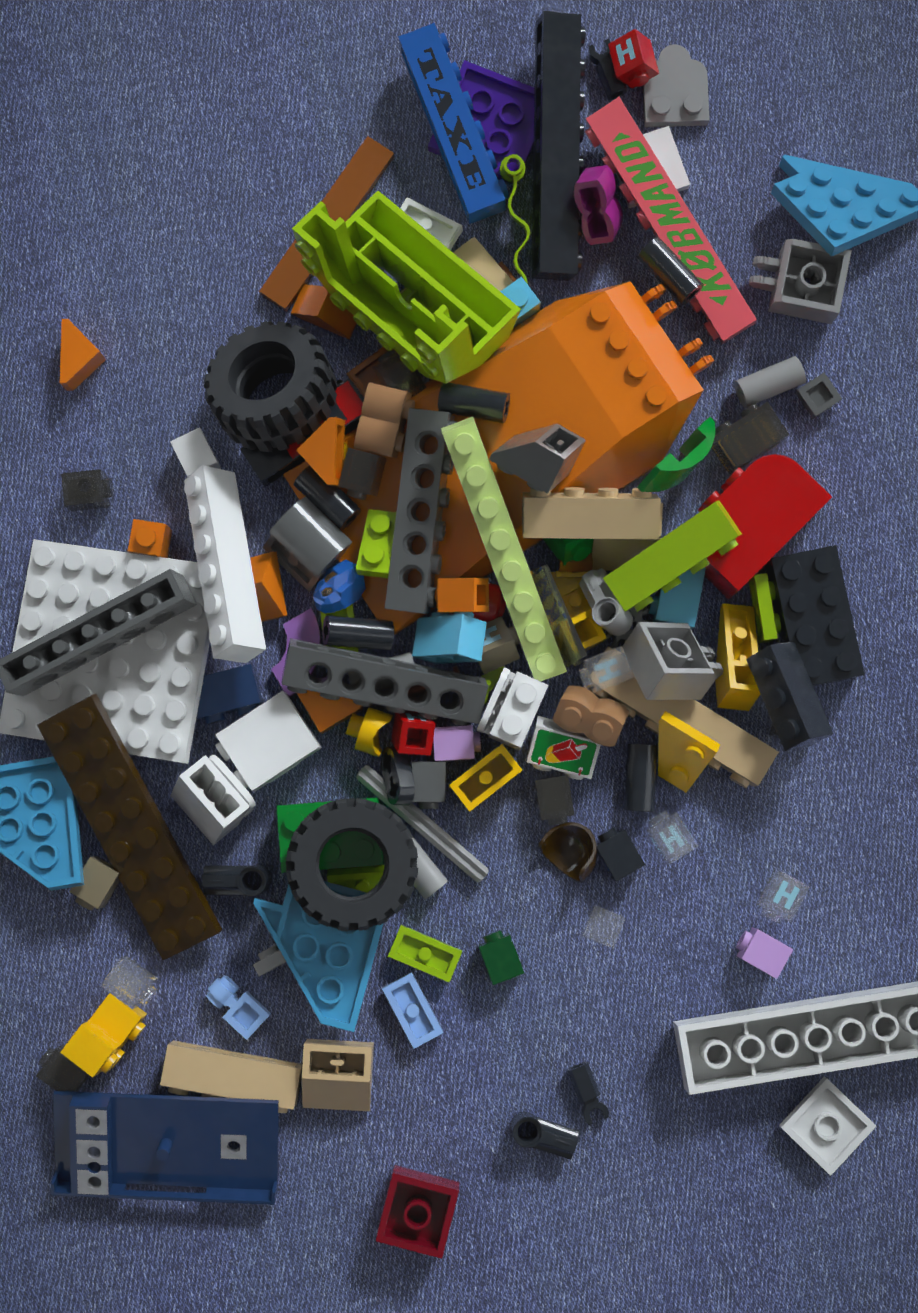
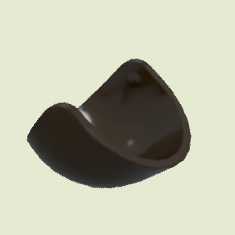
[538,822,597,883]

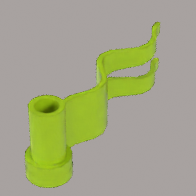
[500,154,530,283]

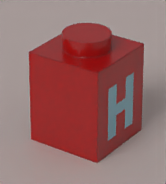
[608,29,659,89]
[391,711,435,756]

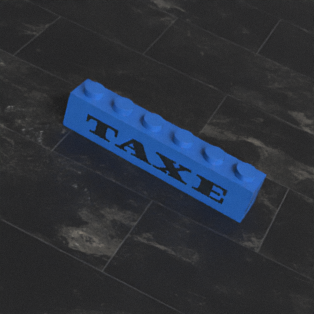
[398,23,509,224]

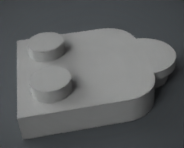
[643,44,710,127]

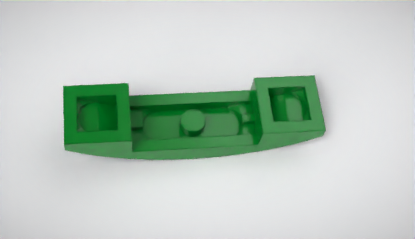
[637,417,715,492]

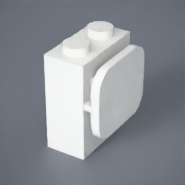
[477,667,548,751]
[215,691,322,792]
[170,755,256,846]

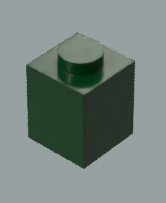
[479,930,524,985]

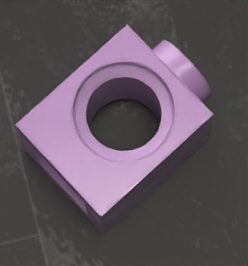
[433,725,481,762]
[736,927,793,979]

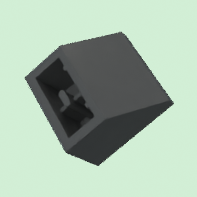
[489,423,586,494]

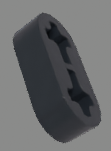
[381,747,415,806]

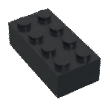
[765,545,865,687]

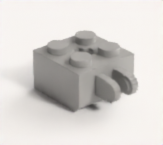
[749,239,852,324]
[621,622,724,700]

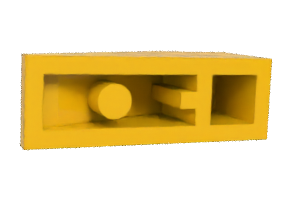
[715,603,760,711]

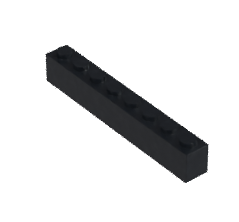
[532,11,586,281]

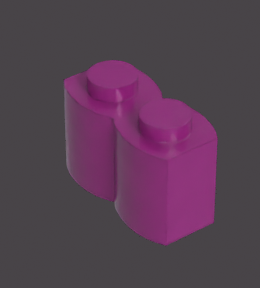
[574,165,623,245]

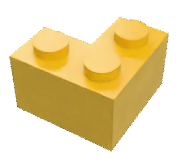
[60,990,147,1078]

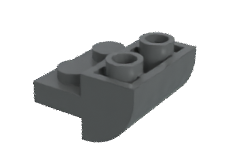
[263,497,352,592]

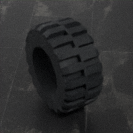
[204,321,337,452]
[286,798,418,931]

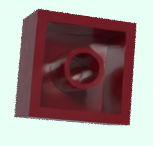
[375,1165,459,1259]

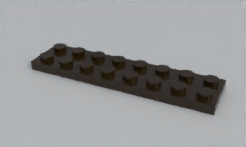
[37,694,223,960]

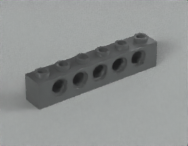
[385,408,457,614]
[0,569,197,697]
[282,638,488,726]

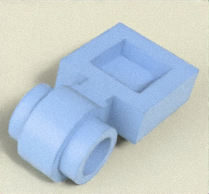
[206,975,271,1040]

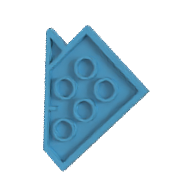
[771,155,918,257]
[0,756,84,891]
[253,881,384,1032]

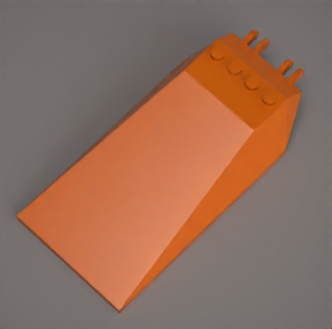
[283,281,714,635]

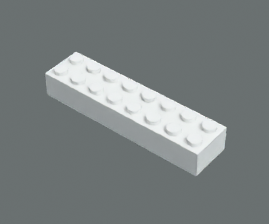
[673,981,918,1095]

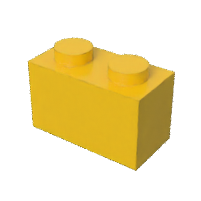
[449,744,522,812]

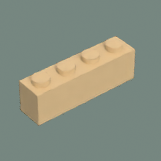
[522,487,661,540]
[160,1040,303,1113]

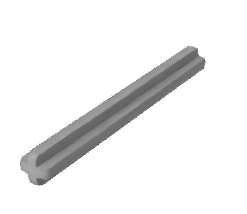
[356,765,489,883]

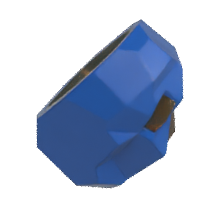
[313,560,366,613]

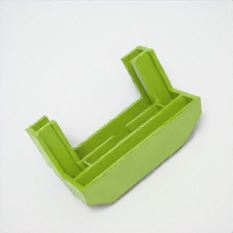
[292,191,521,383]

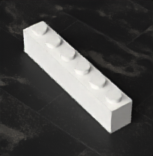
[184,465,266,663]

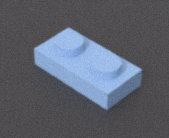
[382,972,443,1049]

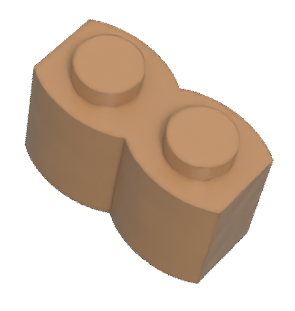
[354,383,415,458]
[552,685,629,746]

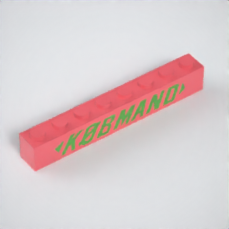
[584,97,757,344]

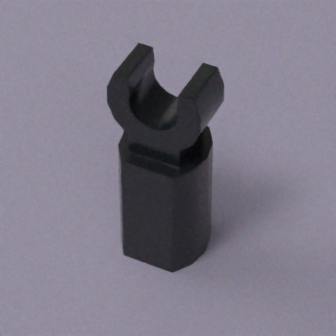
[588,39,628,100]
[567,1062,609,1125]

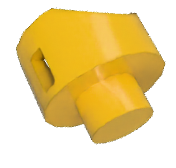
[346,707,393,757]

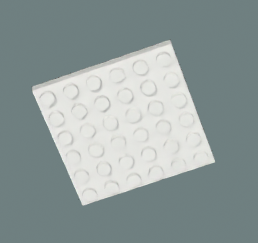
[0,539,210,764]

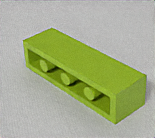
[603,500,742,612]

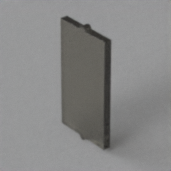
[532,565,587,668]

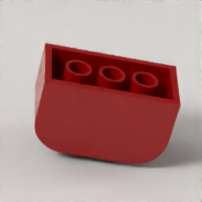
[698,454,832,599]

